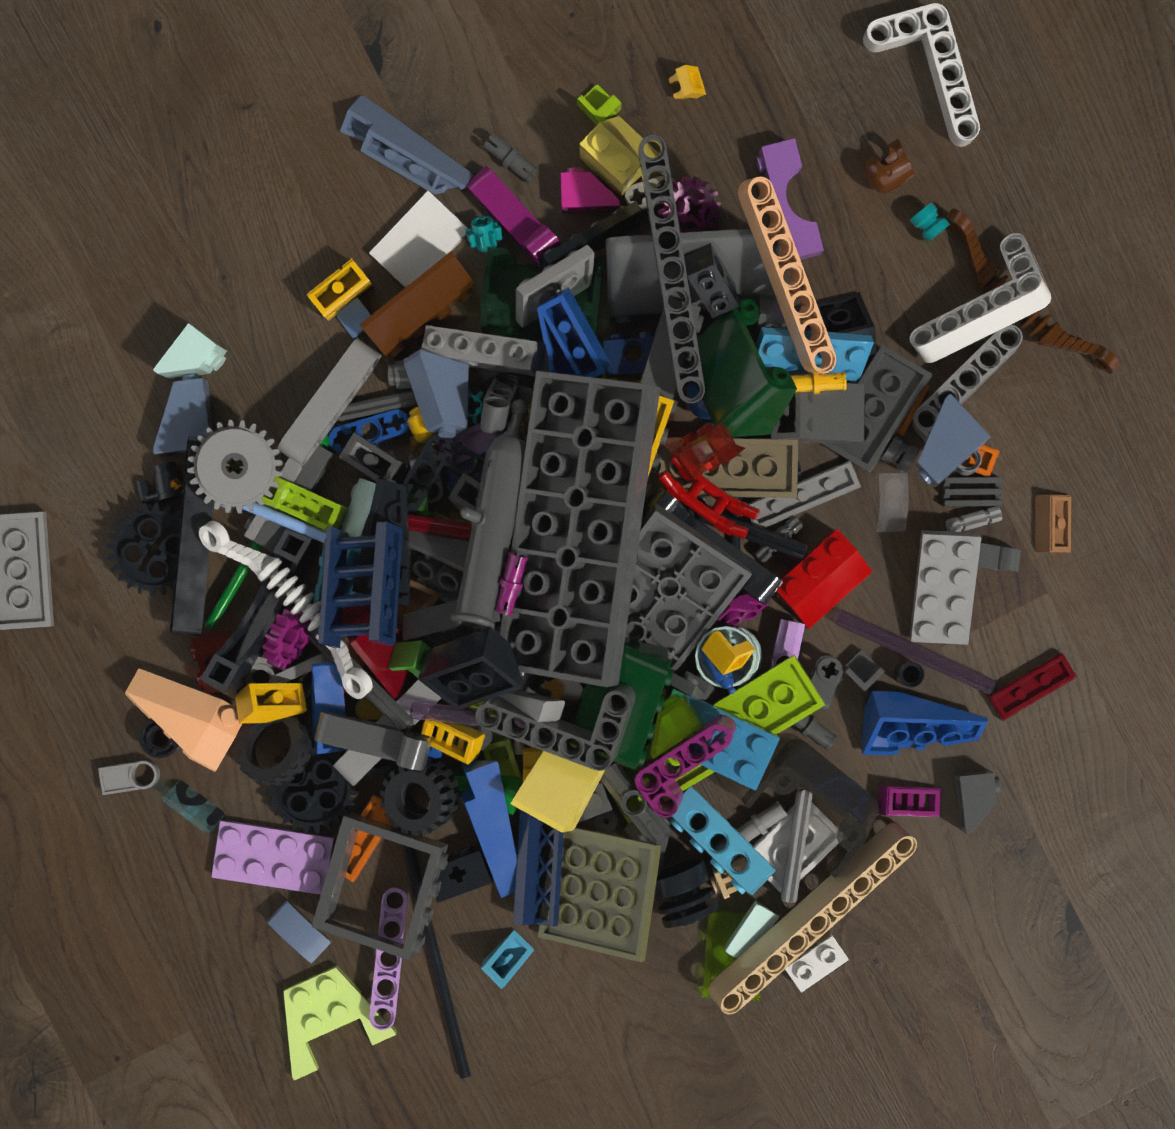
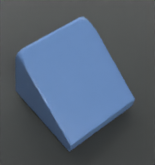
[336,297,371,339]

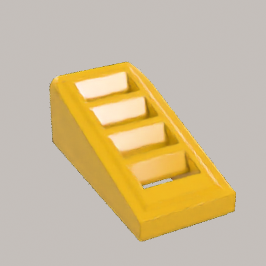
[420,713,485,764]

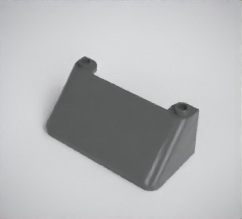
[605,229,781,324]

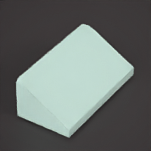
[724,900,779,959]

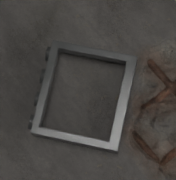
[312,813,448,960]

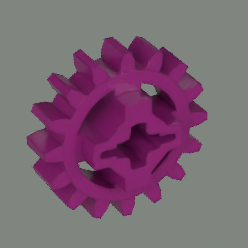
[658,176,721,233]
[263,606,313,670]

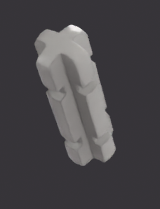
[945,506,1002,532]

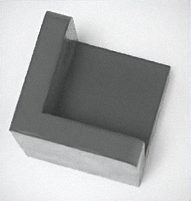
[842,649,885,691]

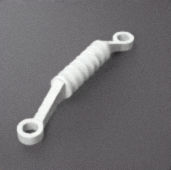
[199,521,373,699]

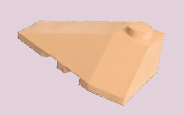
[125,669,243,772]

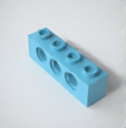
[669,787,776,895]

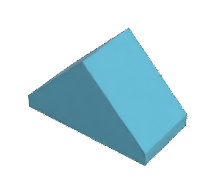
[481,930,534,989]

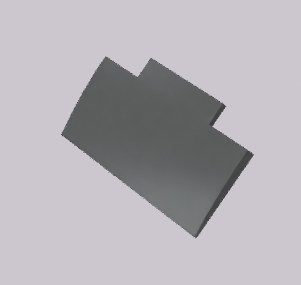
[523,503,752,720]

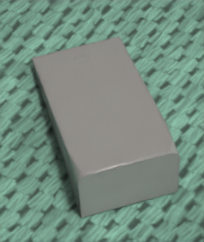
[501,691,565,722]

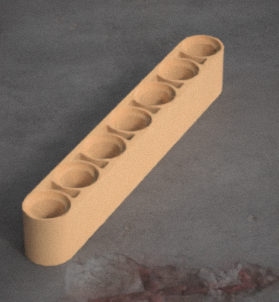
[738,177,836,373]

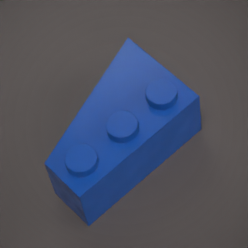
[537,287,611,378]

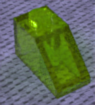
[650,694,705,759]

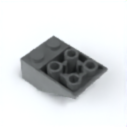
[771,383,865,444]

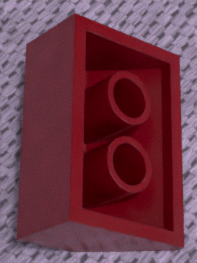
[342,605,412,700]

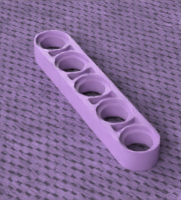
[369,887,408,1030]

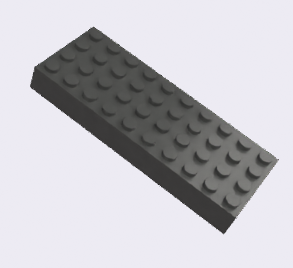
[500,371,660,687]

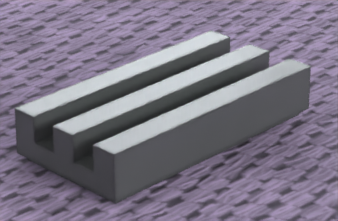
[943,477,1002,507]

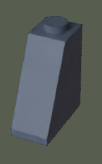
[404,349,469,438]
[153,374,215,456]
[916,393,991,487]

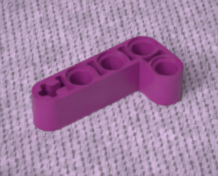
[466,166,561,267]
[635,715,736,817]

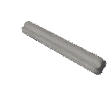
[781,789,813,903]

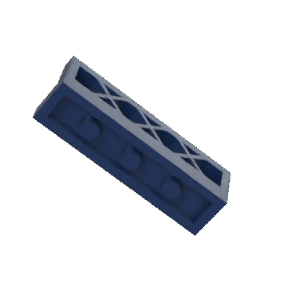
[513,809,564,927]

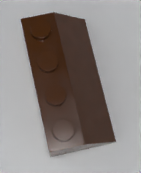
[360,251,476,358]

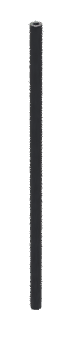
[383,770,471,1079]

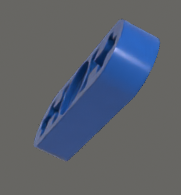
[329,410,409,453]

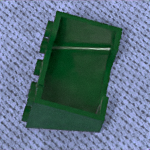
[569,637,673,770]

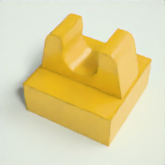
[669,65,706,99]

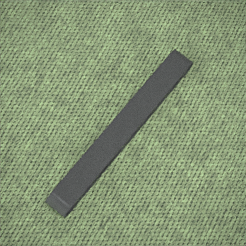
[638,135,705,403]

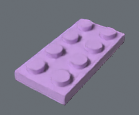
[211,819,335,894]

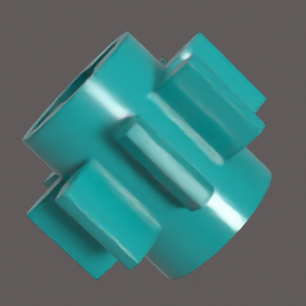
[465,216,503,252]
[468,389,483,425]

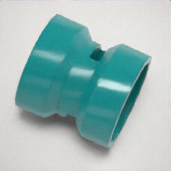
[909,202,950,243]

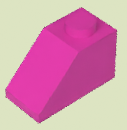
[561,168,620,213]

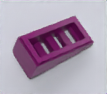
[878,785,941,817]

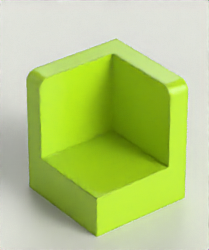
[577,85,621,125]

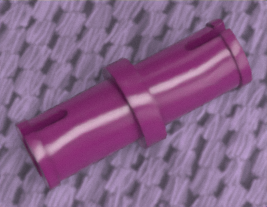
[494,552,528,615]

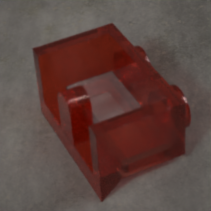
[672,422,745,481]

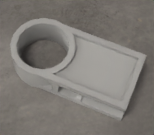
[98,760,160,795]

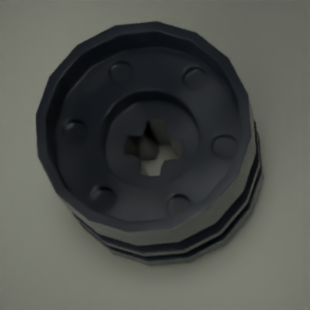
[654,859,720,928]

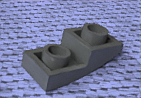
[670,671,718,700]

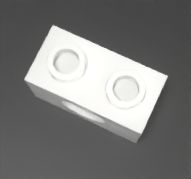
[785,930,849,993]

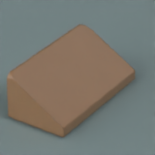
[1035,495,1071,552]

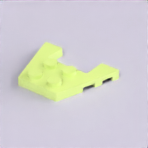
[284,966,397,1080]

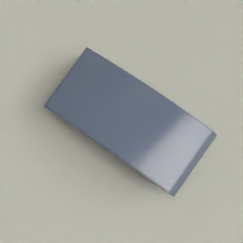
[267,900,331,964]

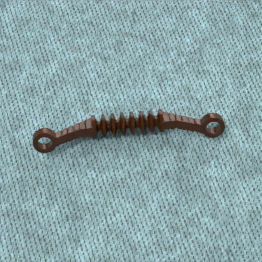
[944,208,1120,374]

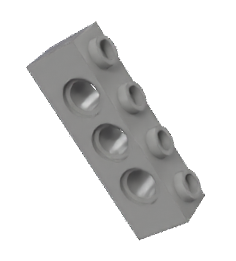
[421,325,545,377]

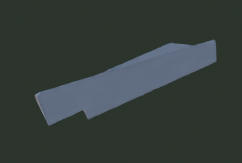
[340,95,473,194]

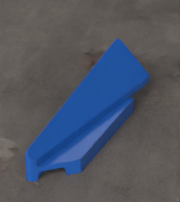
[460,760,517,898]

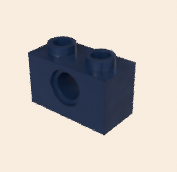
[603,332,655,378]

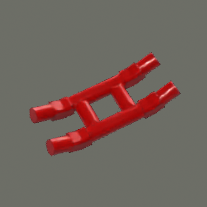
[658,452,760,539]

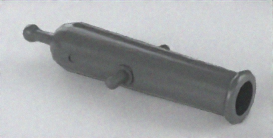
[450,399,527,629]

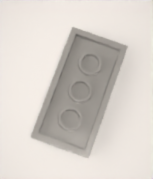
[0,512,54,630]
[909,530,981,645]

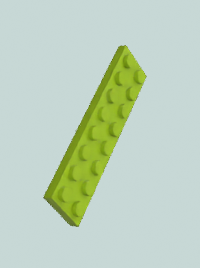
[609,654,825,823]

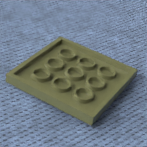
[538,827,661,962]

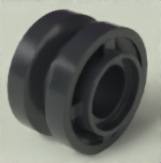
[139,719,181,758]

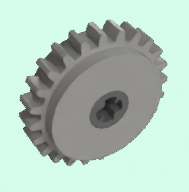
[187,420,283,514]

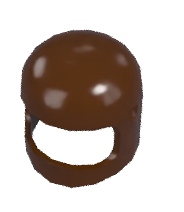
[864,139,915,193]

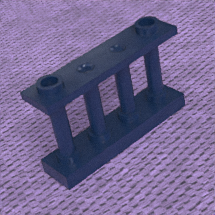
[318,522,403,649]

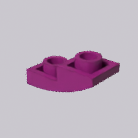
[714,594,769,627]

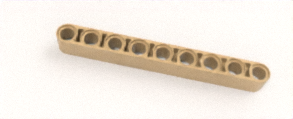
[708,823,917,1014]

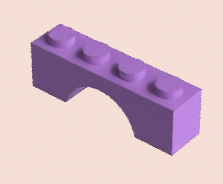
[756,138,824,260]

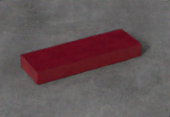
[987,652,1077,721]

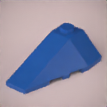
[861,691,988,755]

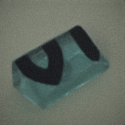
[162,781,225,834]

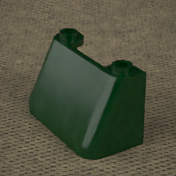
[685,299,797,437]

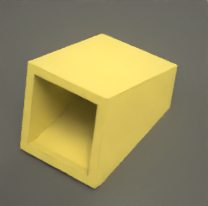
[580,116,660,198]
[511,743,606,832]

